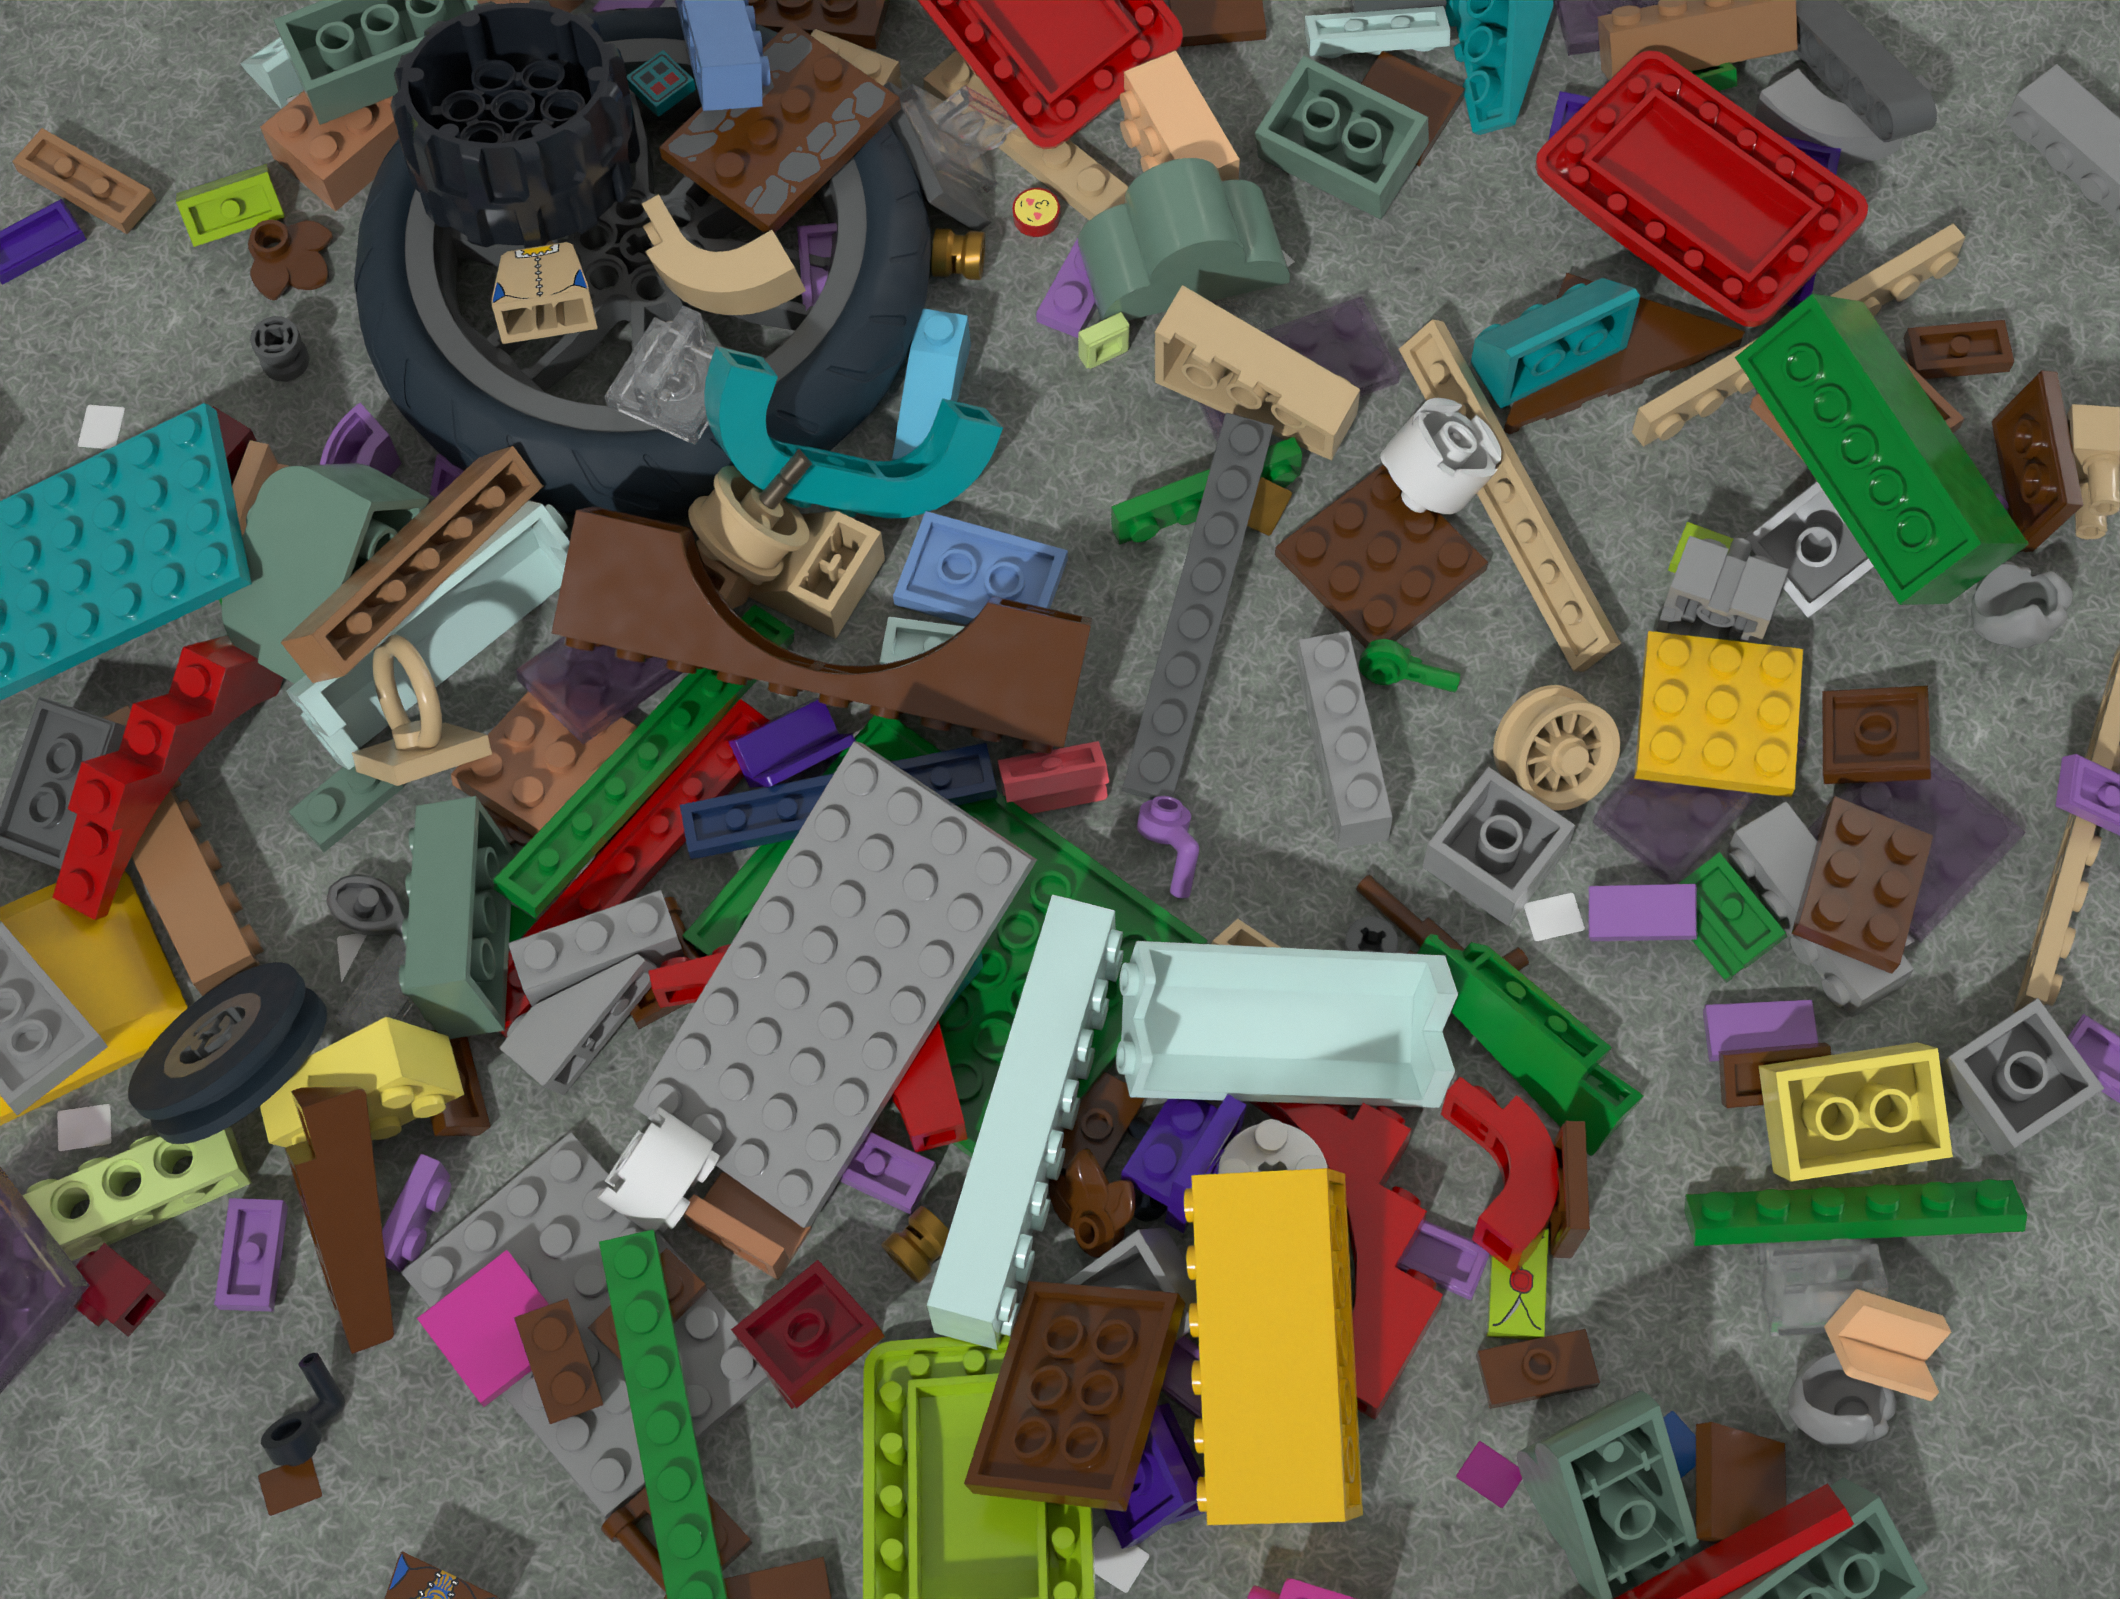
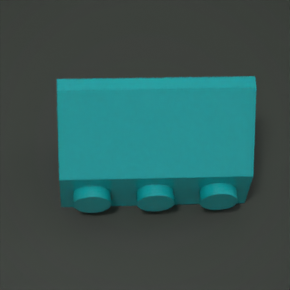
[1470,278,1640,409]

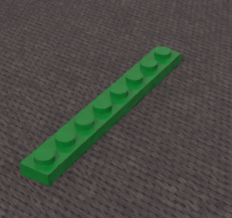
[493,604,795,919]
[599,1229,728,1599]

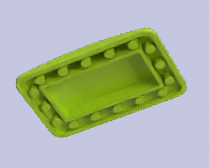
[863,1334,1095,1599]

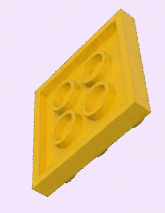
[1634,631,1803,797]

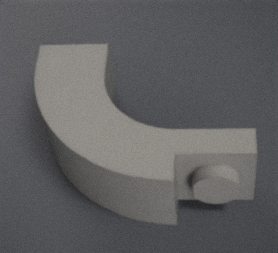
[1753,69,1933,164]

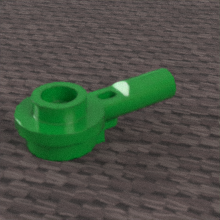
[1358,639,1460,693]

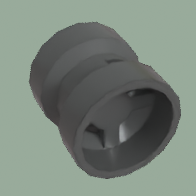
[250,316,310,382]

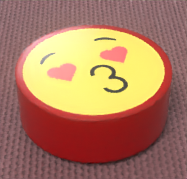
[1012,188,1060,237]

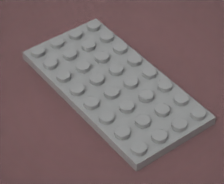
[633,742,1037,1228]

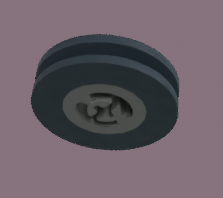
[128,962,327,1144]

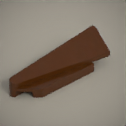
[285,1087,394,1354]

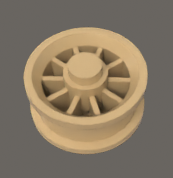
[1493,685,1620,811]

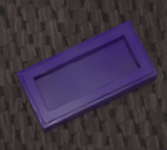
[0,199,87,285]

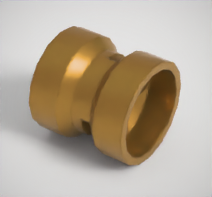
[932,228,985,281]
[881,1206,949,1283]

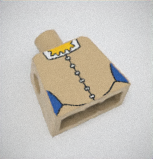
[491,241,598,344]

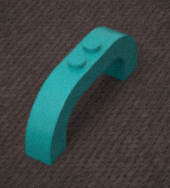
[704,346,1003,518]

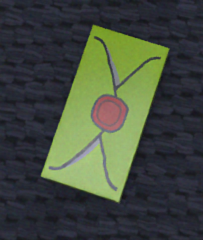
[1487,1229,1549,1340]

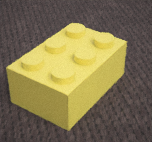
[260,1017,464,1147]
[1759,1042,1953,1181]

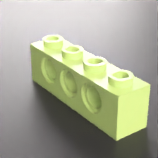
[12,1127,252,1271]

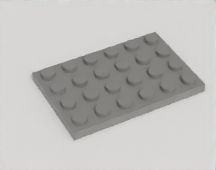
[401,1132,769,1519]

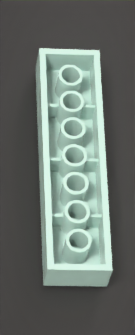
[927,895,1123,1350]

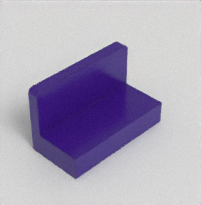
[728,698,856,788]

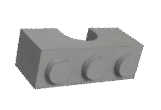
[508,890,685,1006]

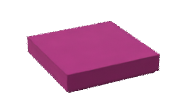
[417,1250,549,1407]

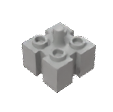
[1656,536,1789,644]

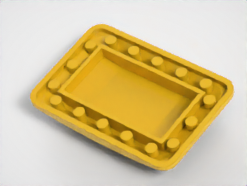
[0,871,188,1126]

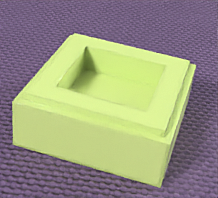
[1078,312,1129,369]

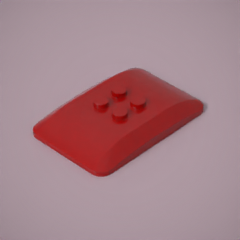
[917,0,1183,149]
[1535,51,1868,327]

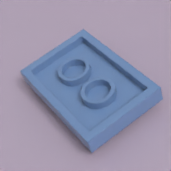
[893,511,1068,625]

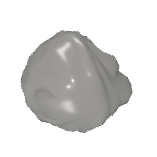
[1971,561,2073,649]
[1788,1350,1897,1453]

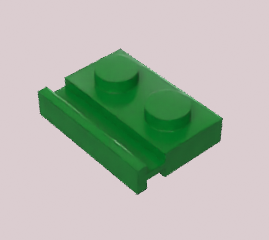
[1678,852,1787,983]

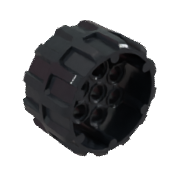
[390,0,640,249]

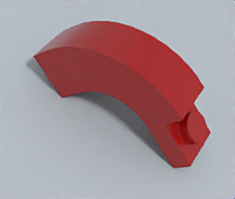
[1441,1076,1559,1273]

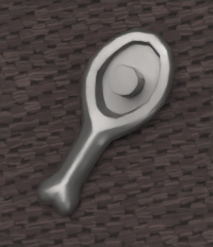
[326,875,409,936]

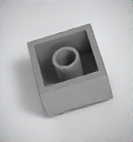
[1423,767,1575,926]
[1940,998,2105,1157]

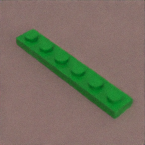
[1684,1179,2027,1246]

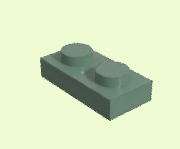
[288,766,404,852]

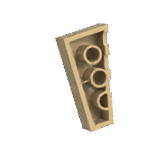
[1155,285,1360,461]

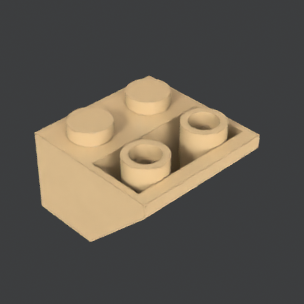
[749,511,885,639]

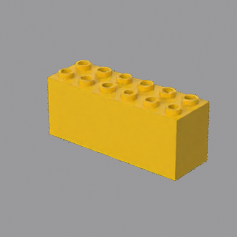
[1184,1168,1363,1525]

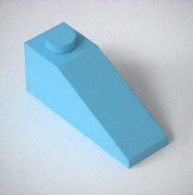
[892,309,971,460]

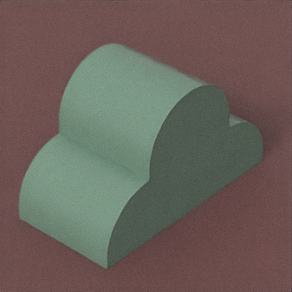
[1078,158,1290,321]
[1517,1391,1702,1599]

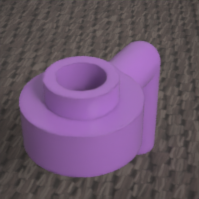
[1137,796,1199,898]

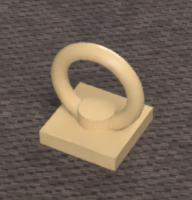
[352,634,492,786]

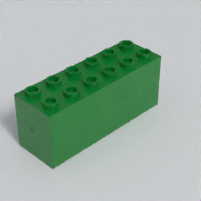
[1735,293,2029,605]

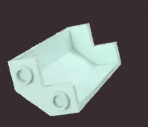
[286,501,570,770]
[1116,941,1458,1108]

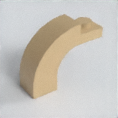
[642,194,806,315]

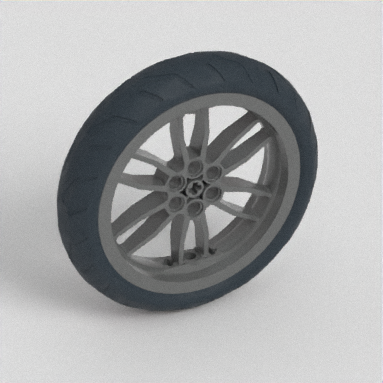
[354,7,931,520]

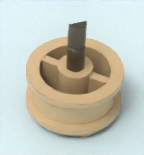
[688,449,812,585]

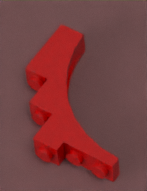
[52,635,283,920]
[648,944,967,1153]
[1248,1101,1443,1420]

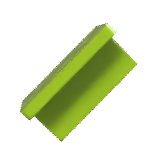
[176,164,285,247]

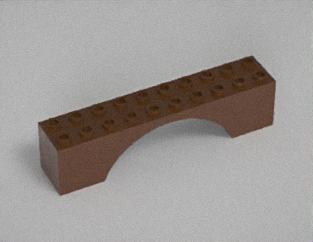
[551,506,1092,754]

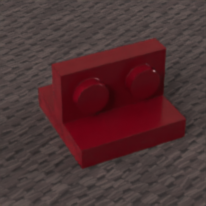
[731,1260,885,1409]

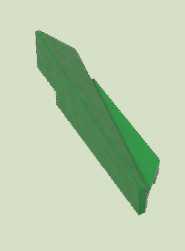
[1417,934,1644,1156]

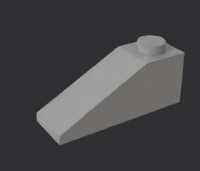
[499,954,660,1095]

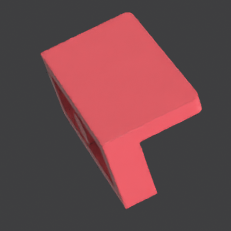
[997,741,1109,814]

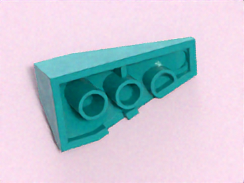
[1445,0,1553,135]

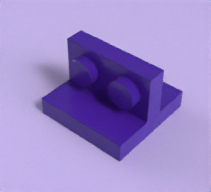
[1120,1094,1247,1234]
[1104,1403,1206,1549]

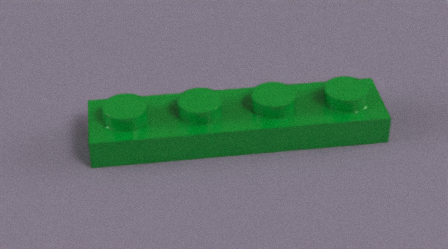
[1111,437,1302,545]

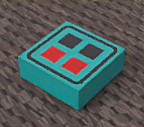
[627,50,696,117]

